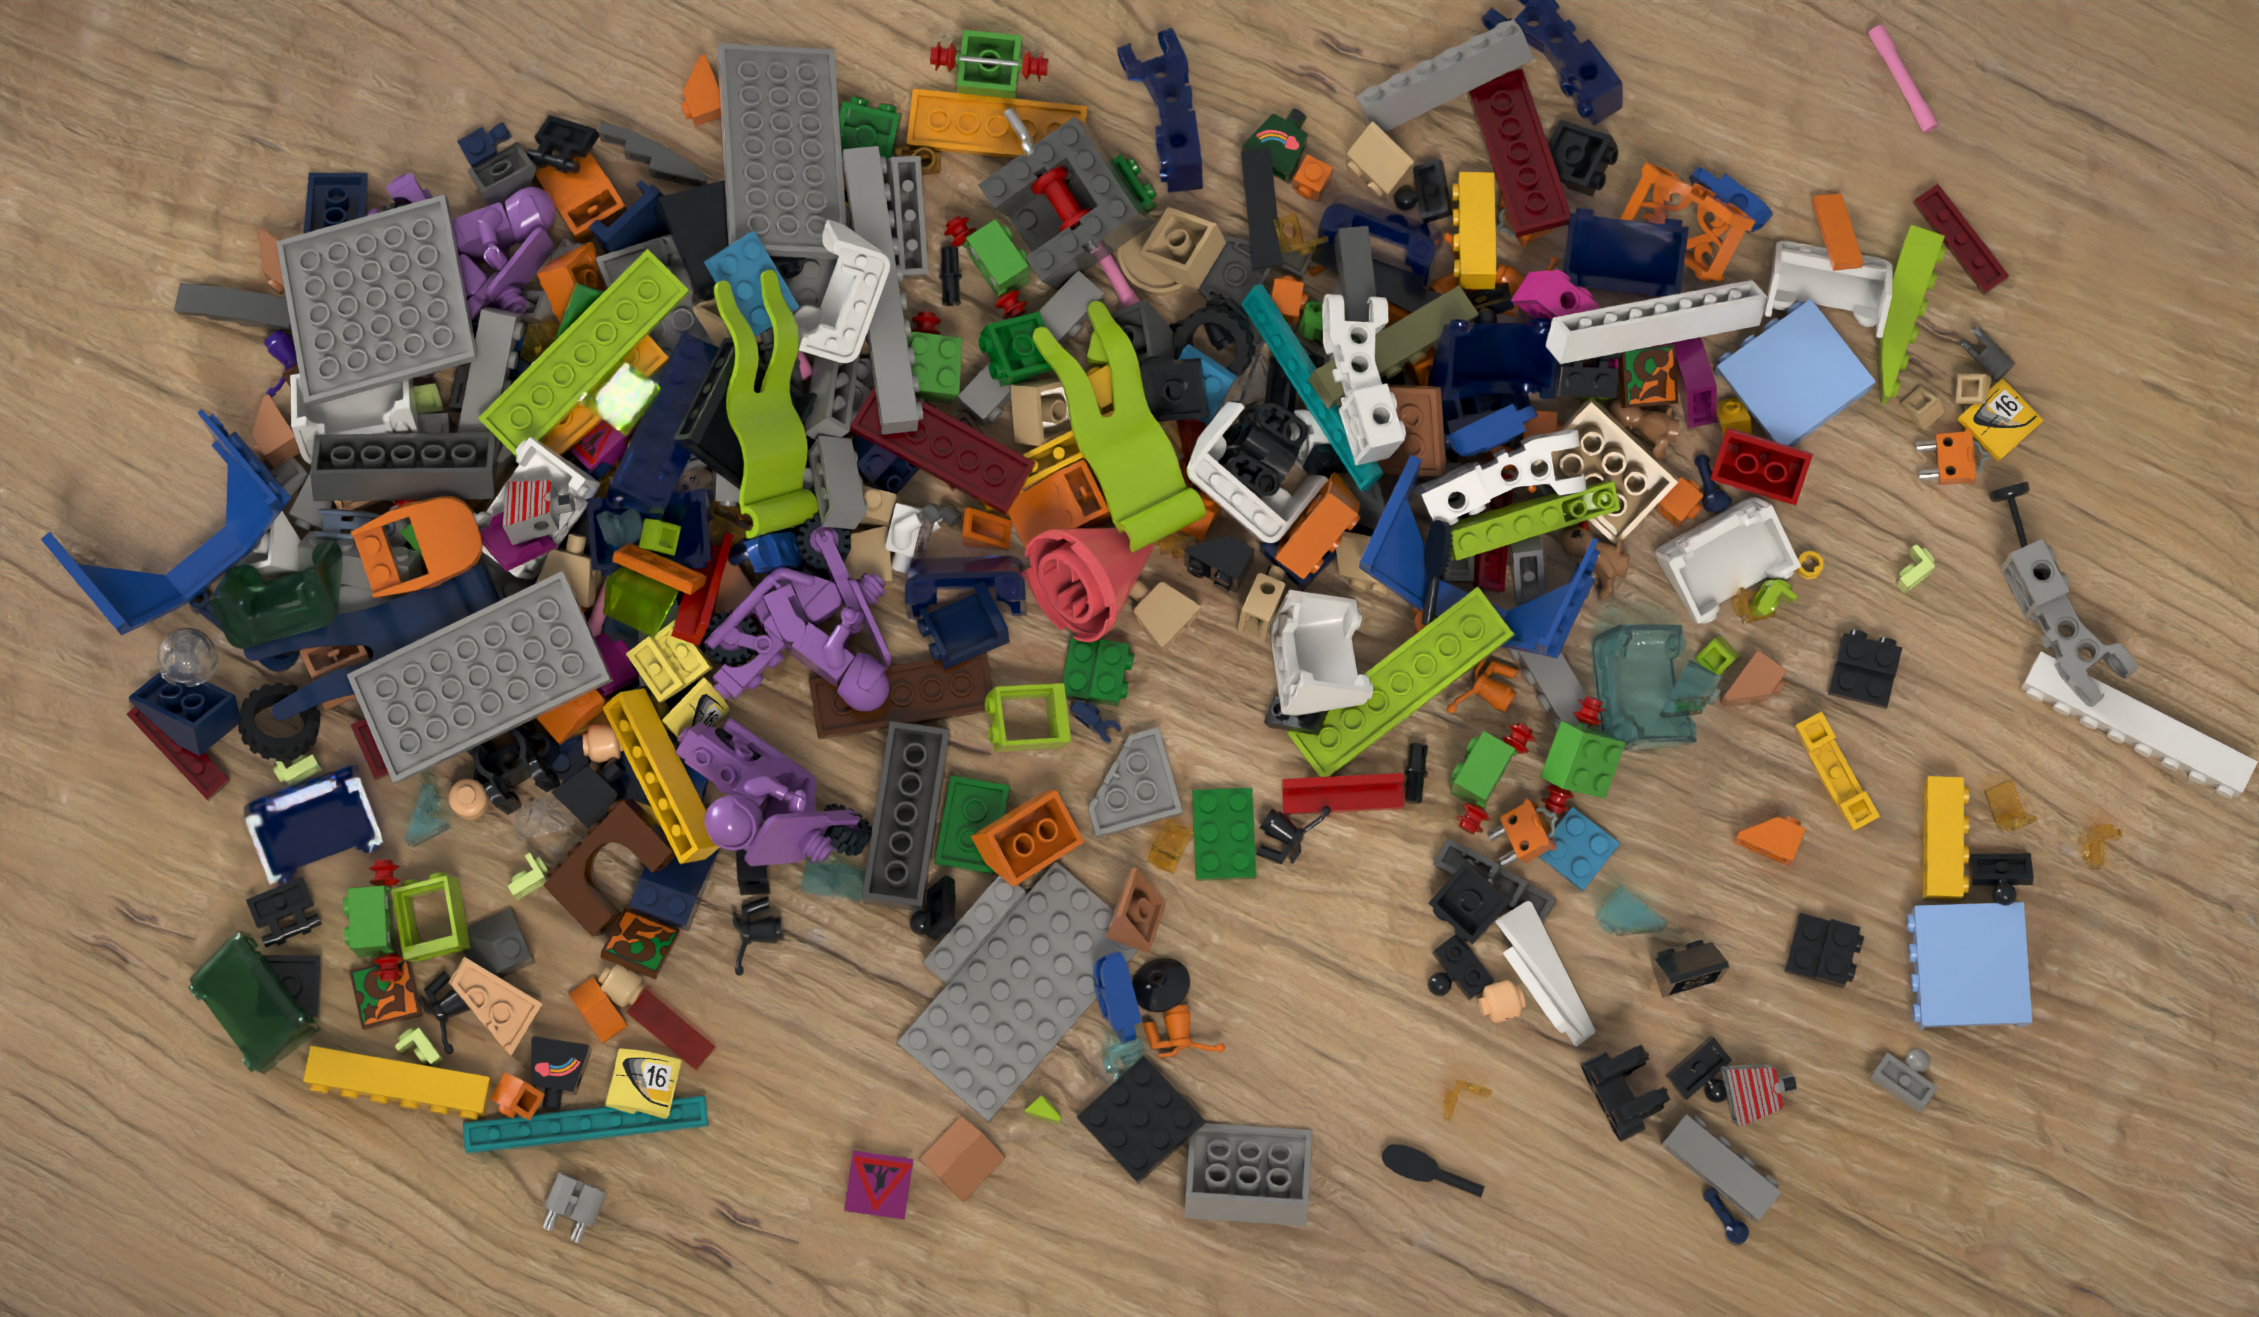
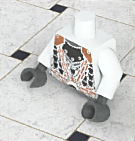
[885,503,962,574]

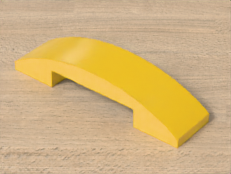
[1795,711,1880,831]

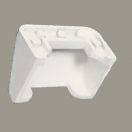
[793,219,890,363]
[290,374,419,464]
[474,437,600,579]
[1654,497,1801,624]
[1270,590,1373,716]

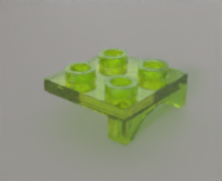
[577,360,662,436]

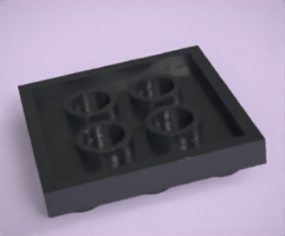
[1076,1056,1206,1184]

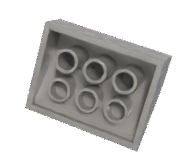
[1184,1123,1312,1226]

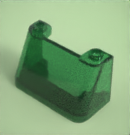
[209,538,343,649]
[188,930,321,1074]

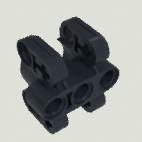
[1218,403,1308,497]
[467,720,561,815]
[1580,1044,1671,1142]

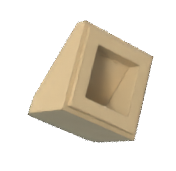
[1956,374,1991,404]
[1899,385,1944,430]

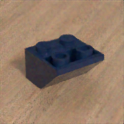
[852,435,920,494]

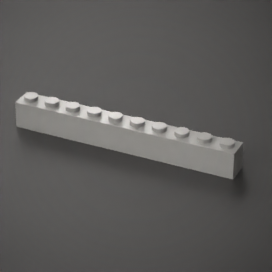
[842,146,923,435]

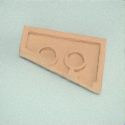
[449,957,542,1056]

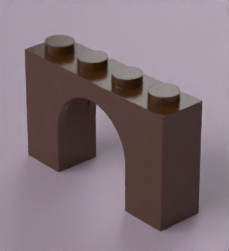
[543,798,676,937]

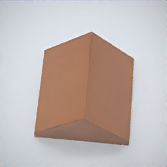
[1105,868,1166,952]
[919,1116,1005,1202]

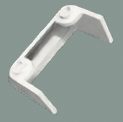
[1765,241,1892,338]
[1187,402,1328,543]

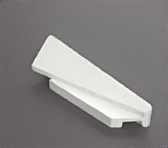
[1495,901,1596,1047]

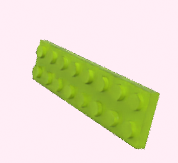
[478,249,691,457]
[1287,587,1515,777]

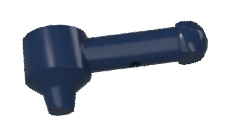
[1694,454,1732,512]
[1703,1188,1749,1246]

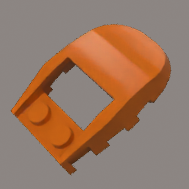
[350,496,483,598]

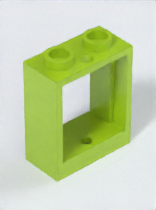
[985,683,1071,752]
[392,872,471,963]

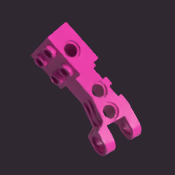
[1511,269,1670,376]

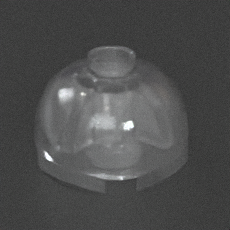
[157,627,218,687]

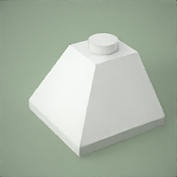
[235,511,301,576]

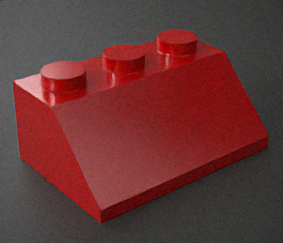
[1710,428,1813,506]

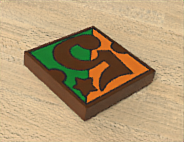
[1618,344,1679,408]
[600,908,680,980]
[349,957,422,1030]

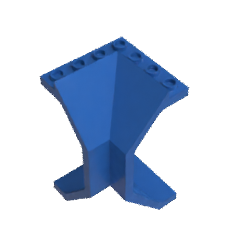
[41,409,292,636]
[1359,455,1600,659]

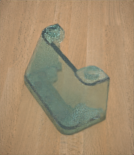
[1591,624,1697,752]

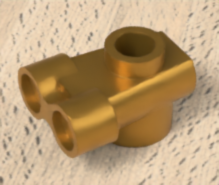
[896,146,941,176]

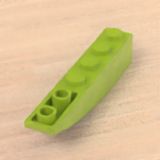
[1878,225,1947,405]
[1449,480,1621,561]

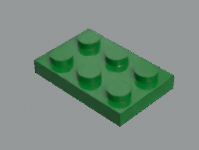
[934,775,1010,875]
[1192,788,1256,881]

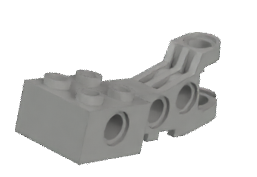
[2000,539,2138,707]

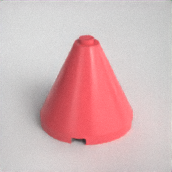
[1024,528,1153,642]

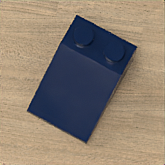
[303,173,368,234]
[129,664,239,756]
[629,848,720,932]

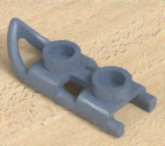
[315,508,396,540]

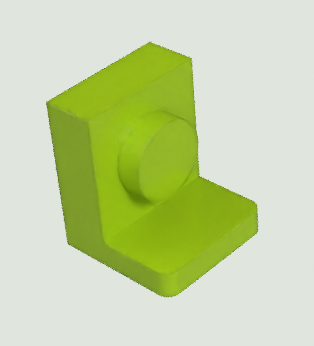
[1746,579,1798,618]

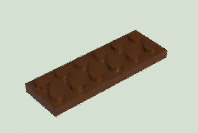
[809,652,993,740]

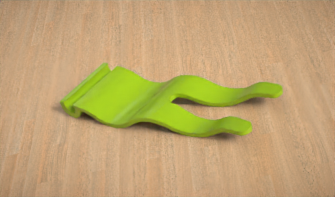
[714,270,819,539]
[1032,301,1206,553]

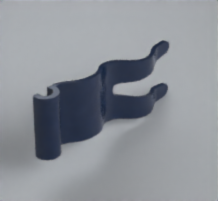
[244,565,501,721]

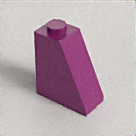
[1670,337,1717,428]

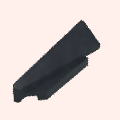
[1311,240,1443,313]

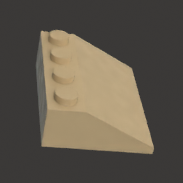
[1531,397,1678,545]

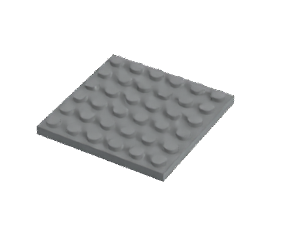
[276,194,478,407]

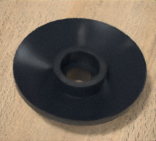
[1132,958,1191,1013]

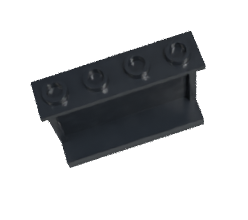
[654,180,807,302]
[673,337,817,490]

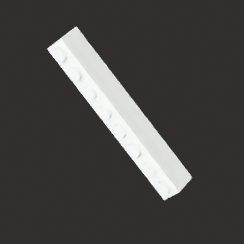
[1546,280,1768,364]
[2021,652,2258,799]

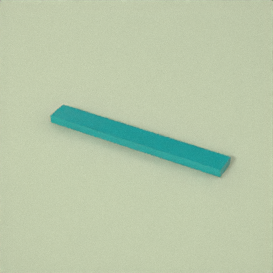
[1241,284,1384,492]
[463,1096,709,1154]

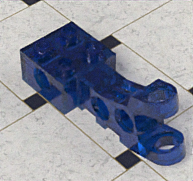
[1481,0,1623,126]
[1117,28,1203,193]

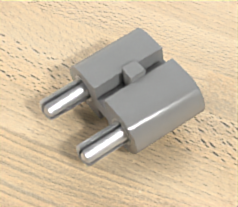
[543,1172,607,1243]

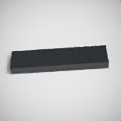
[1241,149,1283,270]

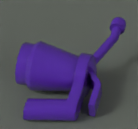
[264,329,298,397]

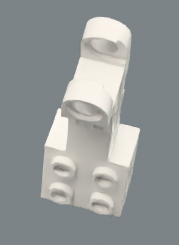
[1322,294,1406,465]
[1416,430,1587,525]

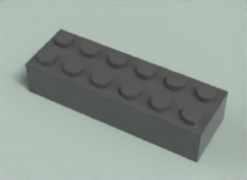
[310,432,498,502]
[862,721,951,911]

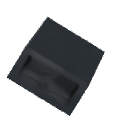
[1184,535,1255,593]

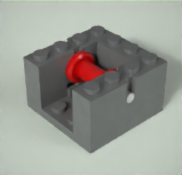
[979,108,1154,290]

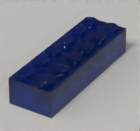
[607,331,719,521]

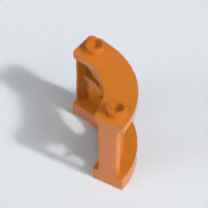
[1615,161,1755,282]

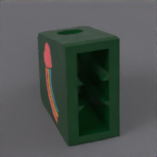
[1242,108,1308,184]

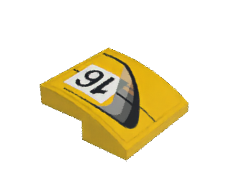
[1957,378,2044,462]

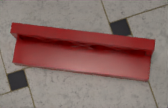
[671,532,734,646]
[1282,773,1404,815]

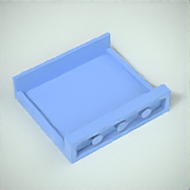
[1714,299,1876,447]
[1907,902,2032,1030]

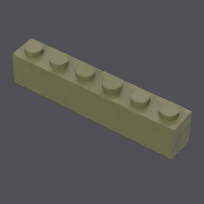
[1308,286,1479,409]

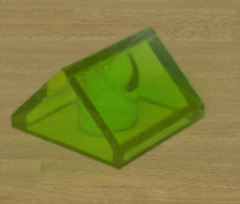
[603,566,679,638]

